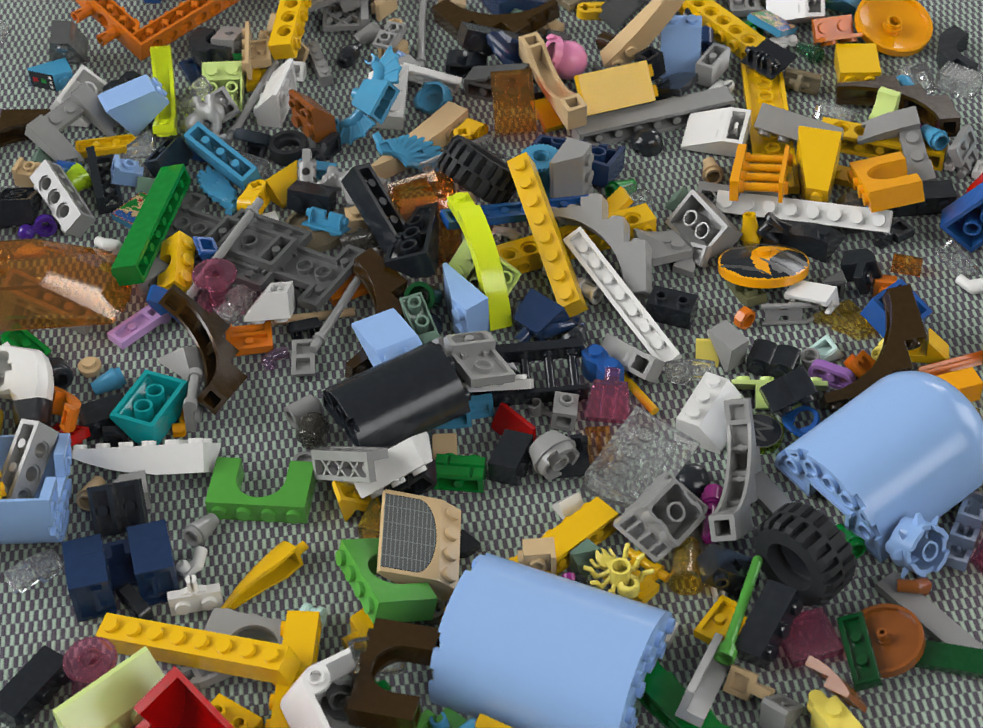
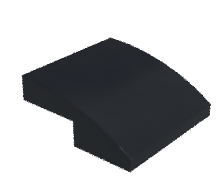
[655,73,698,101]
[87,478,149,537]

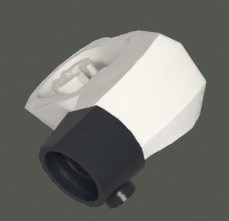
[0,345,54,429]

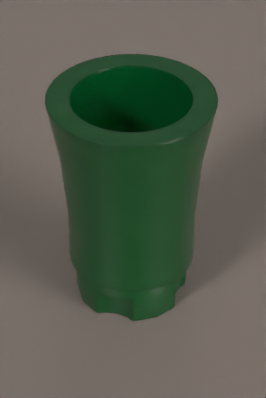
[404,281,443,310]

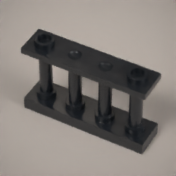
[492,338,589,407]

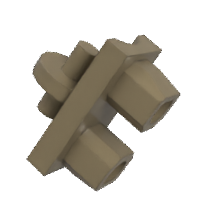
[784,67,822,96]

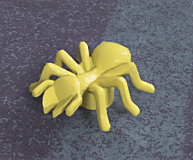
[583,542,654,599]

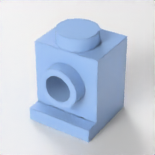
[110,154,144,187]

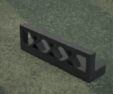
[86,146,123,215]

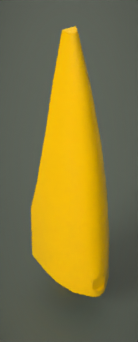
[221,541,309,610]

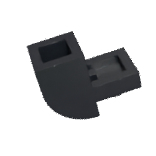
[840,249,882,295]

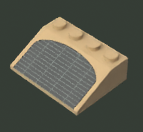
[377,489,461,602]

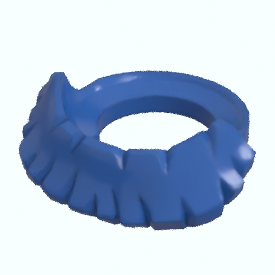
[782,406,820,438]

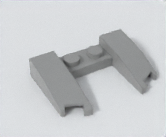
[25,82,119,163]
[857,106,936,182]

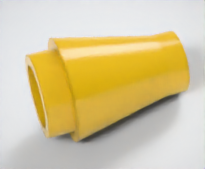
[740,212,762,245]

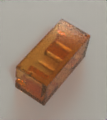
[891,253,923,277]

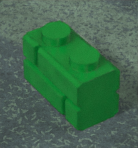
[434,453,487,493]

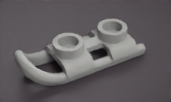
[761,302,819,326]

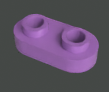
[808,359,856,390]

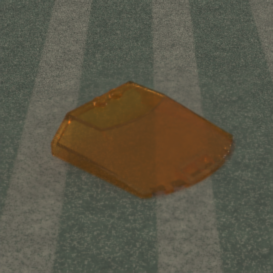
[0,239,132,331]

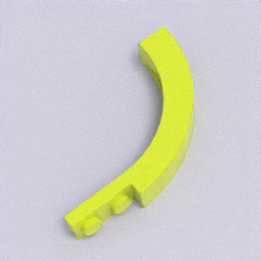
[150,45,177,137]
[447,192,513,331]

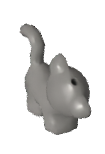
[179,94,228,142]

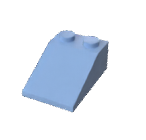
[442,262,490,334]
[351,308,422,366]

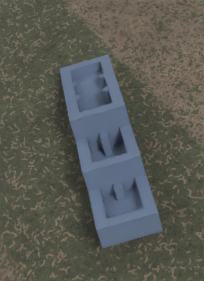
[944,491,983,572]

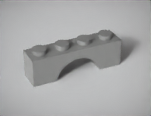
[204,607,284,644]

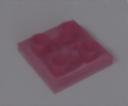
[781,607,844,668]

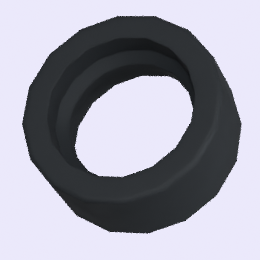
[269,130,309,167]

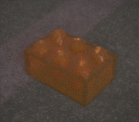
[490,69,537,137]

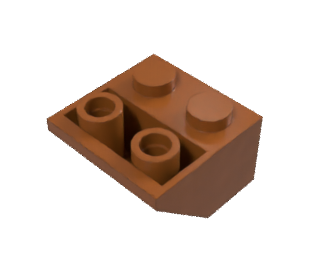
[288,89,336,143]

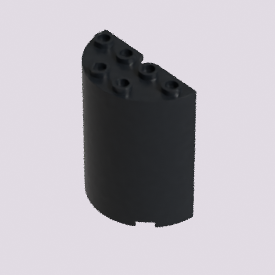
[322,341,471,449]

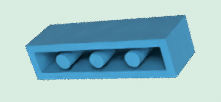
[184,121,262,191]

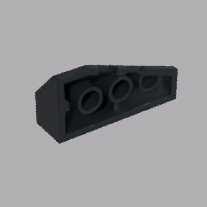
[384,202,439,279]
[756,217,846,263]

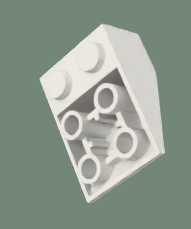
[766,0,825,23]
[681,107,751,157]

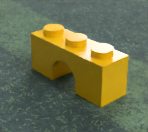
[157,230,196,293]

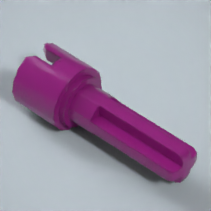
[701,484,723,545]

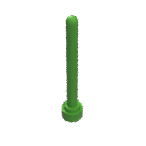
[713,555,763,665]

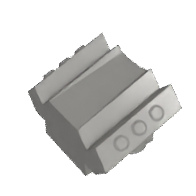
[613,471,708,562]

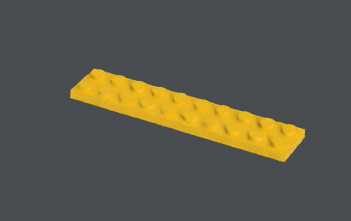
[740,59,800,194]

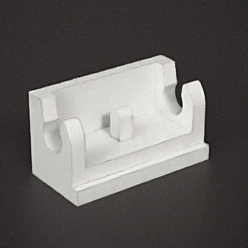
[784,280,840,314]

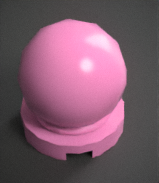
[546,34,588,80]

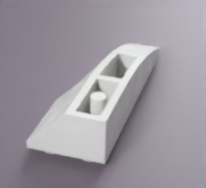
[71,438,221,475]

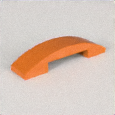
[52,386,81,433]

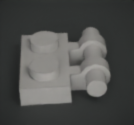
[948,124,980,179]

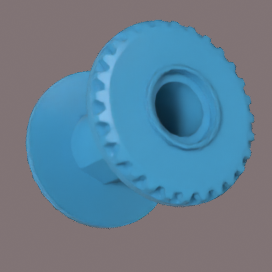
[521,144,558,199]

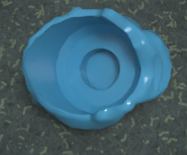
[413,81,454,115]

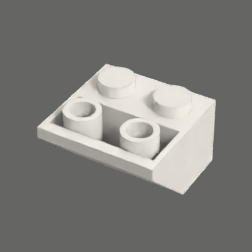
[244,281,296,325]

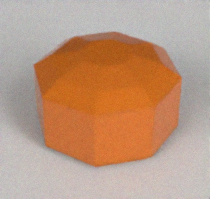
[734,306,756,330]

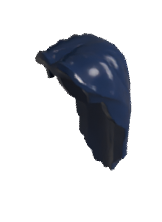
[486,31,523,64]

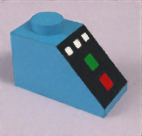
[27,58,73,91]

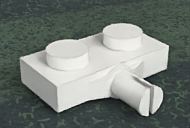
[167,574,224,616]

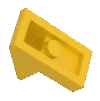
[908,328,950,364]
[331,480,381,522]

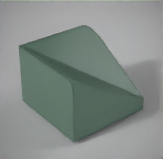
[569,538,601,578]

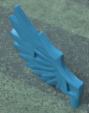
[372,132,452,181]
[196,166,238,216]

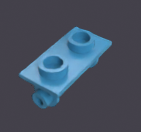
[302,207,351,236]

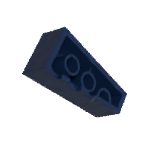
[531,134,626,188]

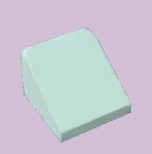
[809,334,844,362]

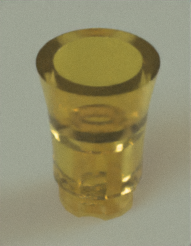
[668,537,705,596]

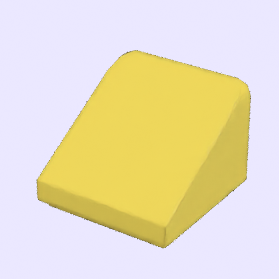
[695,338,719,367]

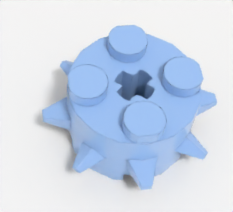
[885,513,950,579]

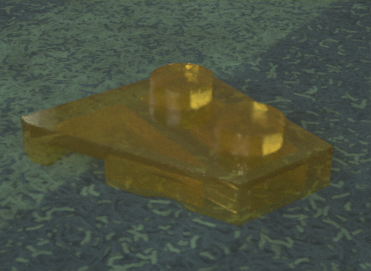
[813,299,877,340]

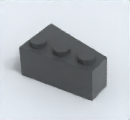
[599,0,648,32]
[49,20,89,64]
[464,63,529,109]

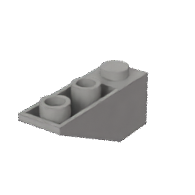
[601,333,666,383]

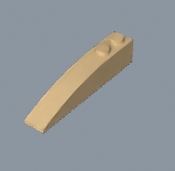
[600,0,685,68]
[371,101,469,179]

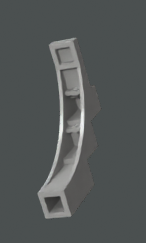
[551,193,652,300]
[708,397,762,542]

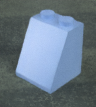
[660,15,702,78]
[98,74,170,137]

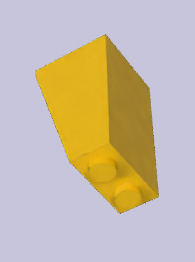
[574,60,659,116]
[796,126,842,203]

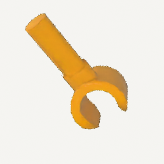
[172,408,186,437]

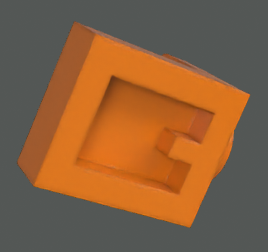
[872,274,897,298]
[843,350,876,378]

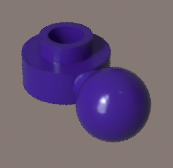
[17,214,57,241]

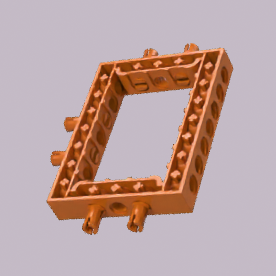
[71,0,240,61]

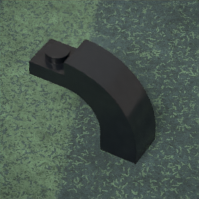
[936,25,978,83]
[188,27,234,68]

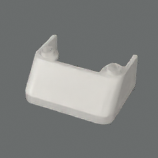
[281,648,356,728]

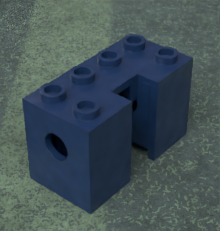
[61,519,180,622]

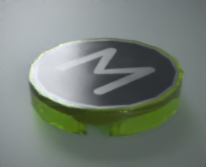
[753,413,784,454]

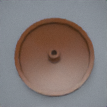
[860,603,926,678]

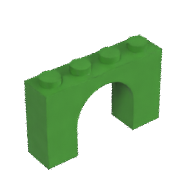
[205,457,317,524]
[335,538,438,624]

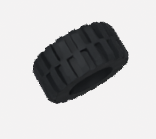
[437,135,517,204]
[752,502,856,607]

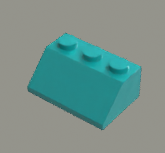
[110,369,188,445]

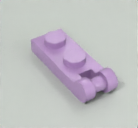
[107,304,172,350]

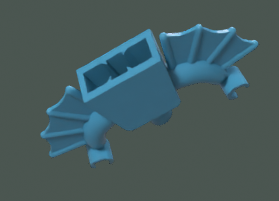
[335,46,402,145]

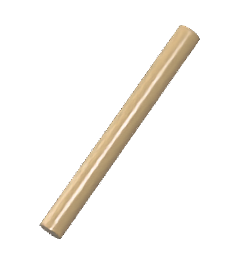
[271,307,356,326]

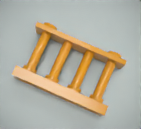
[729,144,793,203]

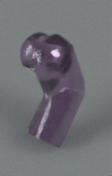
[261,346,290,371]

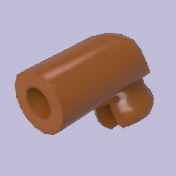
[896,577,932,596]

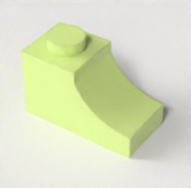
[868,86,901,120]

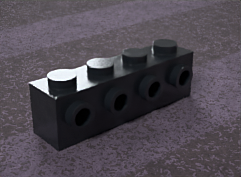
[456,21,525,56]
[341,163,407,254]

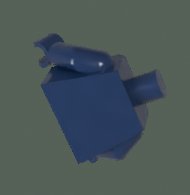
[514,288,585,343]

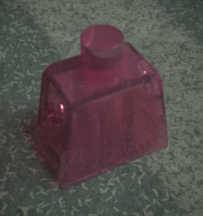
[584,367,631,425]

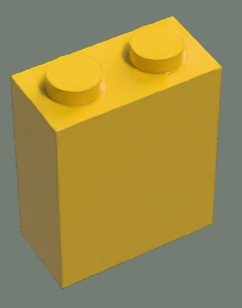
[834,43,881,83]

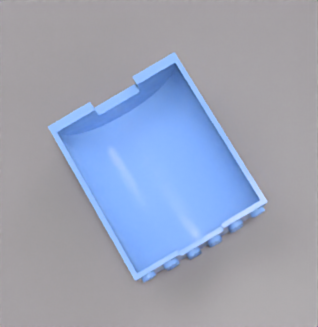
[428,553,676,728]

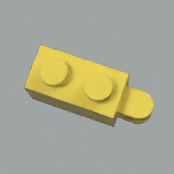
[807,690,864,728]

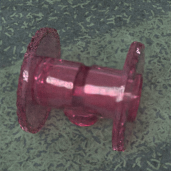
[192,258,242,318]
[63,636,118,696]

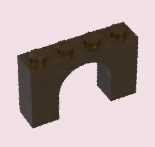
[343,618,440,728]

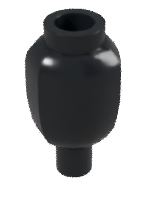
[337,41,363,69]

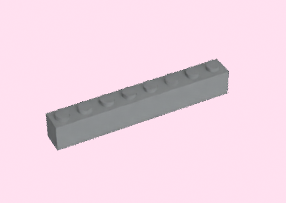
[572,86,735,146]

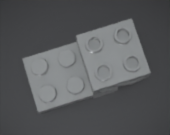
[431,331,516,388]

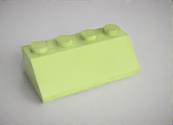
[52,646,165,728]

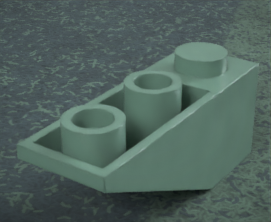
[399,292,440,344]

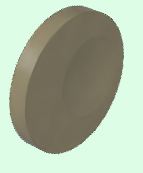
[285,209,347,252]

